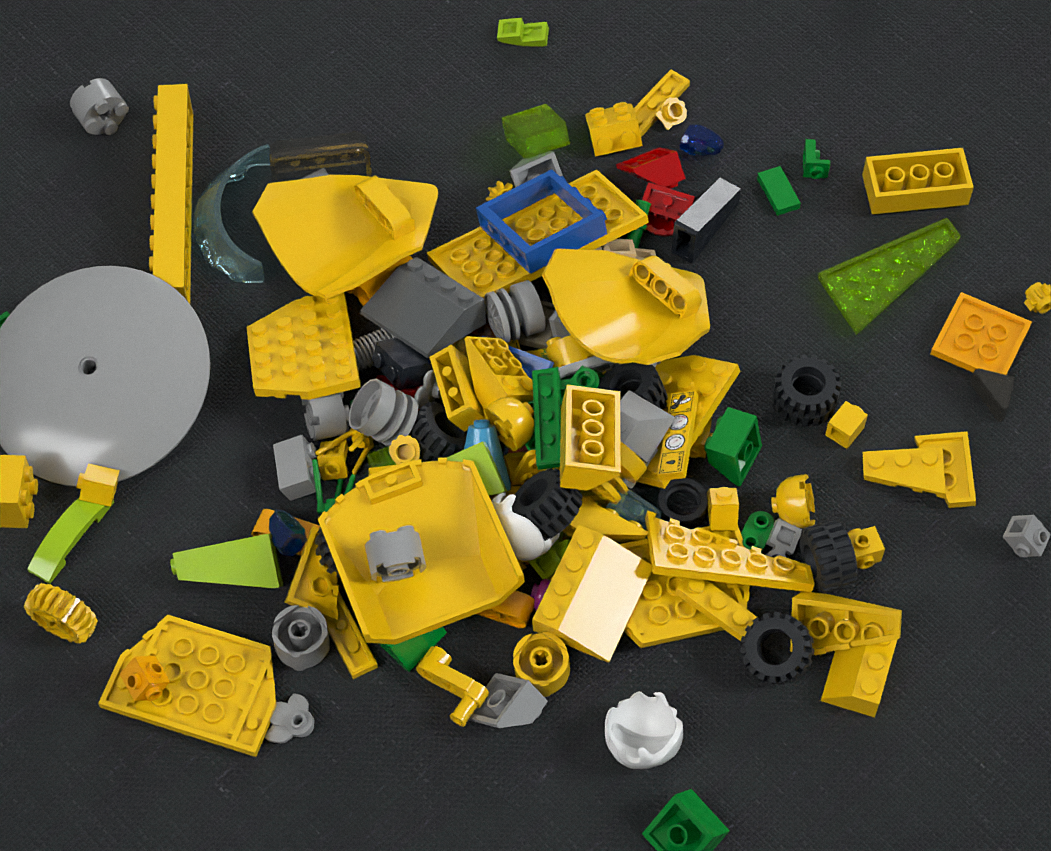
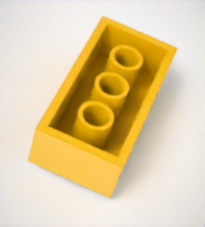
[862,148,974,214]

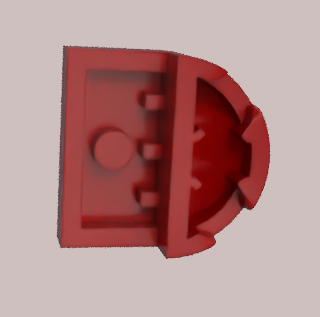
[642,182,696,236]

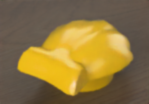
[655,97,687,130]
[389,435,420,465]

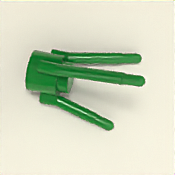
[312,459,356,514]

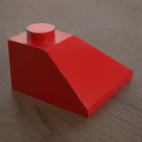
[616,147,685,189]

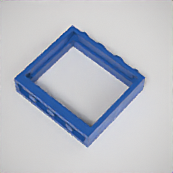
[476,169,607,274]

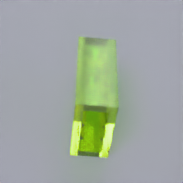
[501,104,570,159]

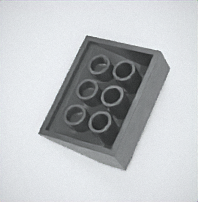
[360,257,486,358]

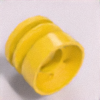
[590,441,647,505]

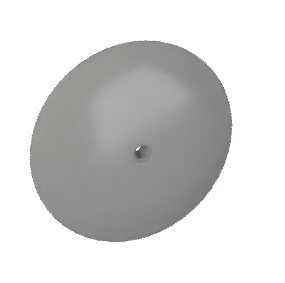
[0,266,210,487]

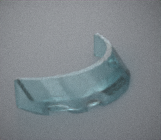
[194,144,272,283]

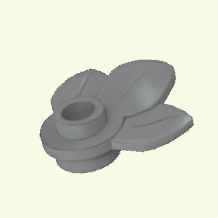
[414,370,442,409]
[264,694,314,743]

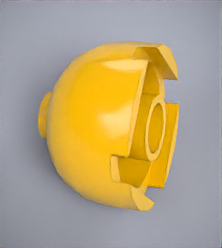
[484,397,535,451]
[771,474,815,528]

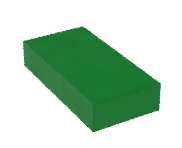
[757,166,801,216]

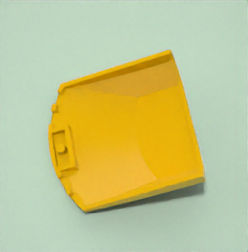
[318,458,525,645]

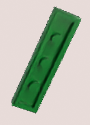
[532,367,562,470]

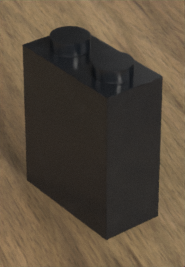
[372,338,433,390]

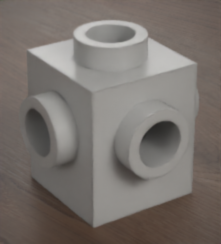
[1003,515,1051,557]

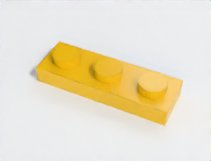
[675,578,757,641]

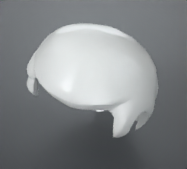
[491,492,560,561]
[605,691,683,769]

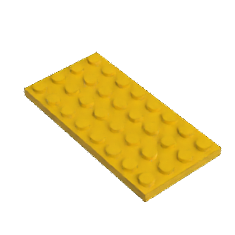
[427,170,649,300]

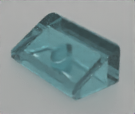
[606,489,662,537]

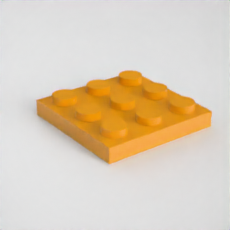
[930,292,1032,385]

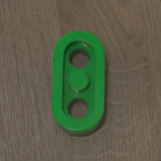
[737,511,774,553]

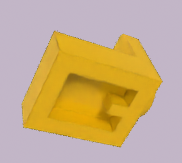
[317,439,349,480]

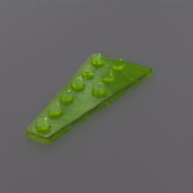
[818,218,961,335]

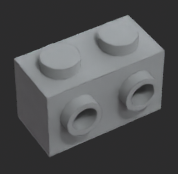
[273,435,320,501]

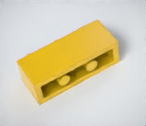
[430,344,486,432]

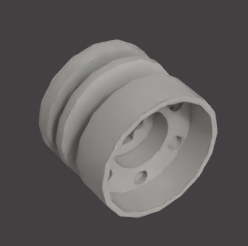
[485,280,545,343]
[348,379,418,447]

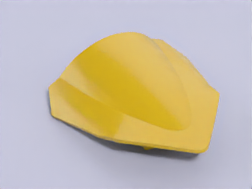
[252,175,438,299]
[542,249,710,365]

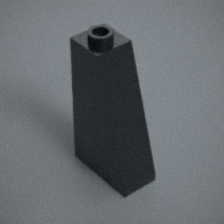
[671,178,741,264]

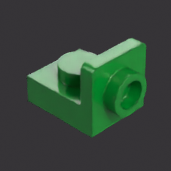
[803,139,830,179]

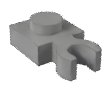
[766,518,802,557]

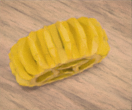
[24,583,98,643]

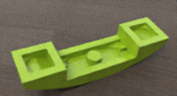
[27,497,114,584]

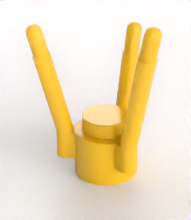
[315,428,375,475]

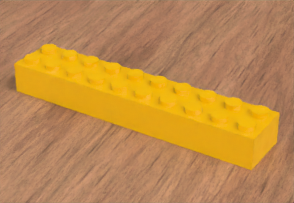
[149,84,193,304]

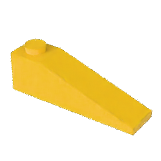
[790,591,902,655]

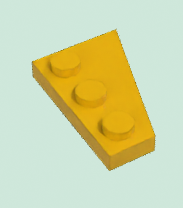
[914,431,976,508]
[863,447,946,499]
[285,526,338,622]

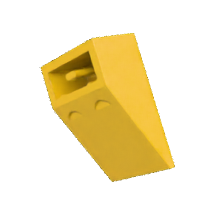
[464,336,533,409]

